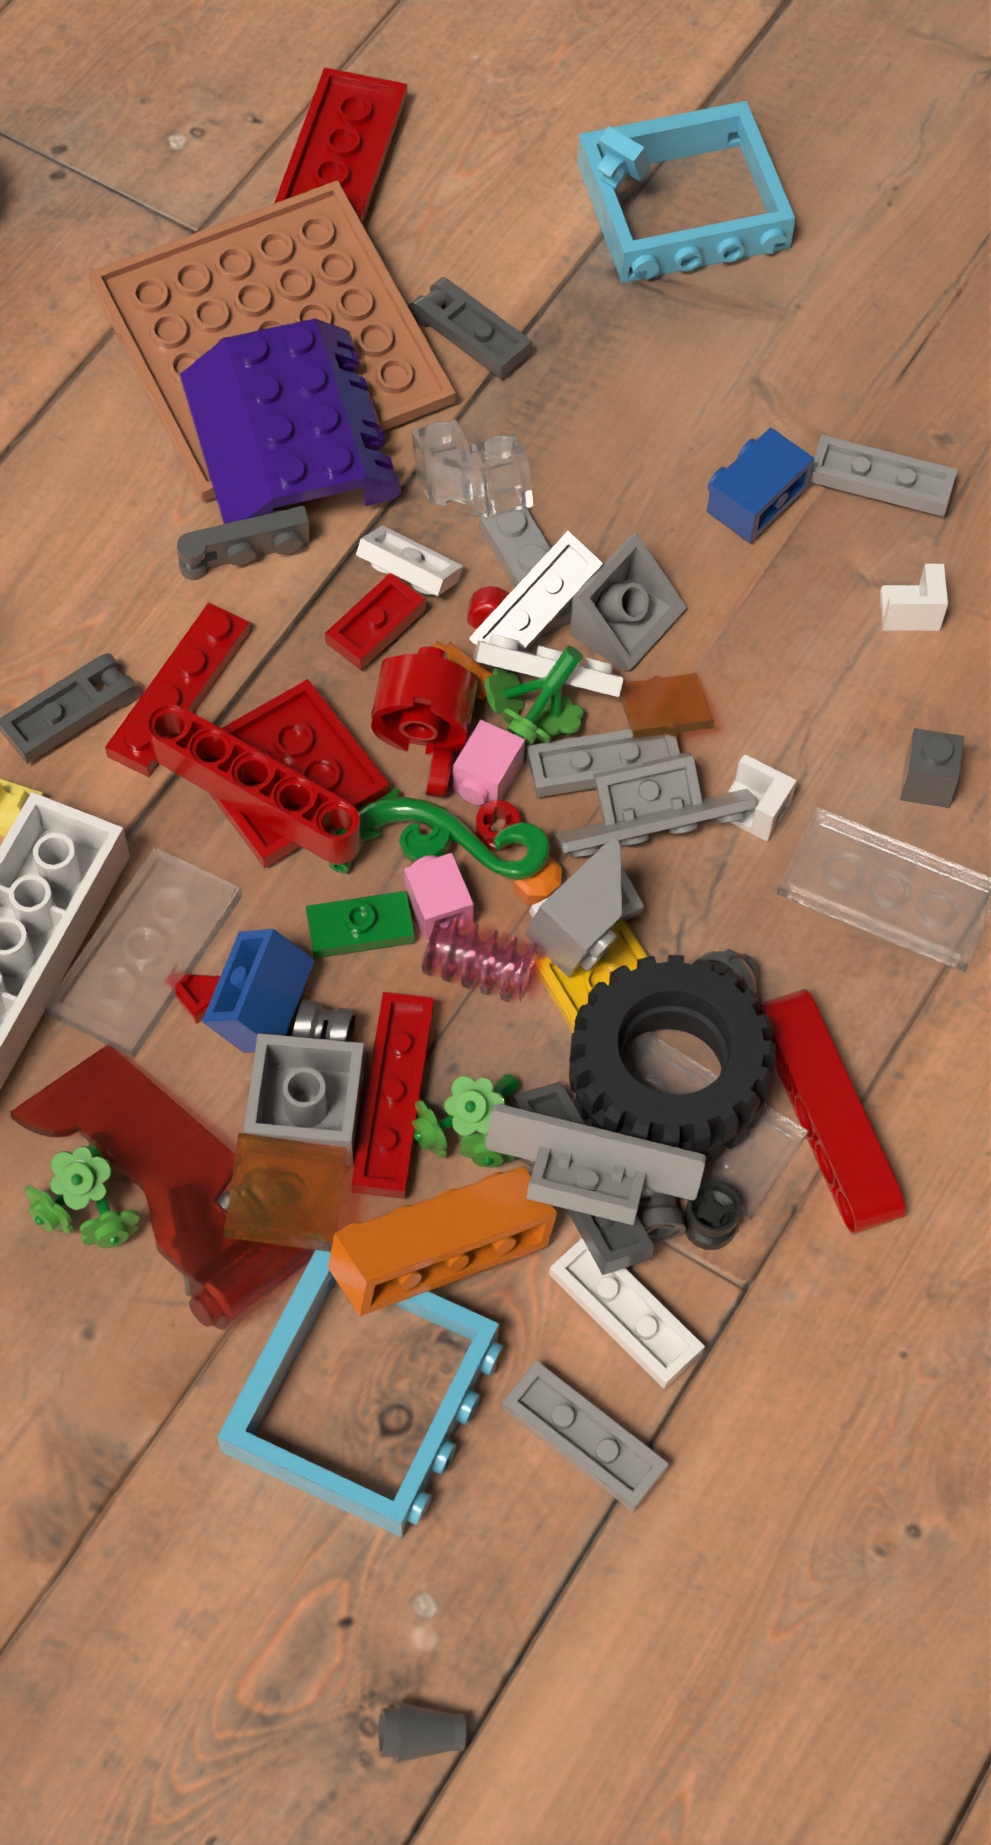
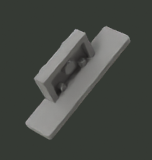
[555,752,758,857]
[485,1104,706,1225]

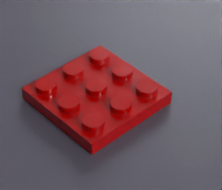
[204,679,390,868]

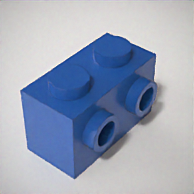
[707,427,814,543]
[202,929,315,1053]

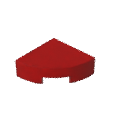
[166,972,220,1024]

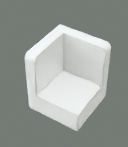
[880,564,948,631]
[728,755,797,842]

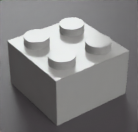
[243,1033,366,1166]

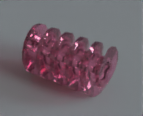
[422,916,538,1002]

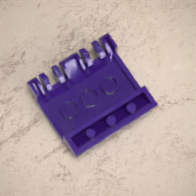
[180,318,401,524]

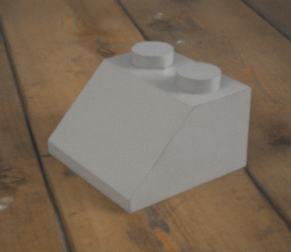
[525,836,622,977]

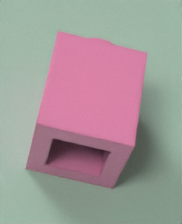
[453,720,525,805]
[404,853,473,943]

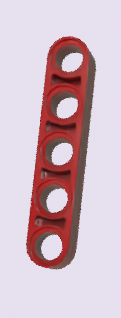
[147,704,361,864]
[759,989,906,1235]

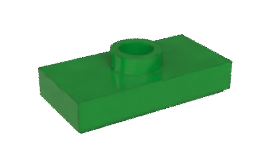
[306,891,415,959]

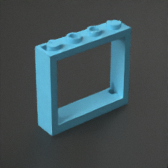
[577,101,796,283]
[217,1243,504,1538]

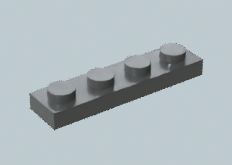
[511,1081,654,1275]

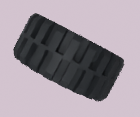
[569,955,776,1163]

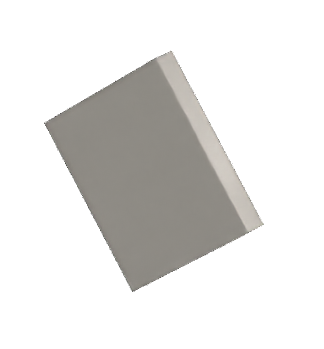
[570,533,687,671]

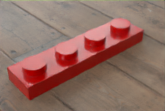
[105,602,251,778]
[351,992,434,1199]

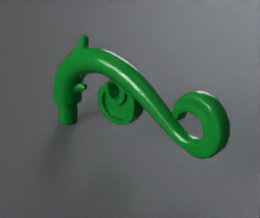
[329,788,550,880]

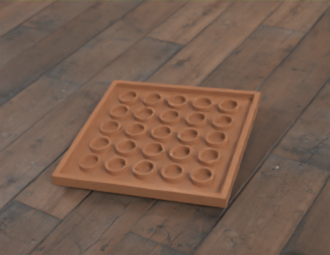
[89,180,456,502]

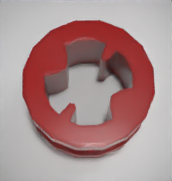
[476,800,521,851]

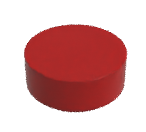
[425,746,453,798]

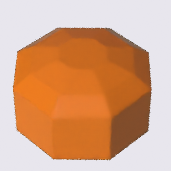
[514,856,562,905]

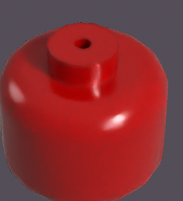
[467,586,509,628]

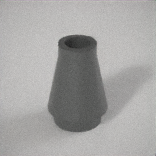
[378,1702,466,1763]

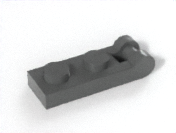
[408,277,532,379]
[177,506,309,580]
[0,653,141,764]

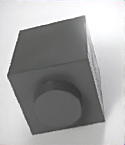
[900,728,964,808]

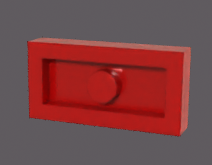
[325,573,426,670]

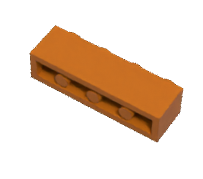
[328,1166,557,1317]

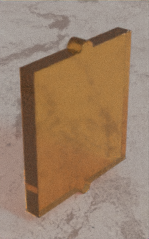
[619,673,714,739]

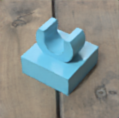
[597,126,651,190]

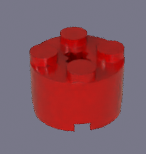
[371,646,479,755]

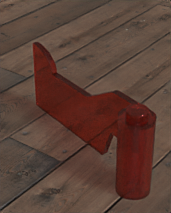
[10,1044,324,1330]

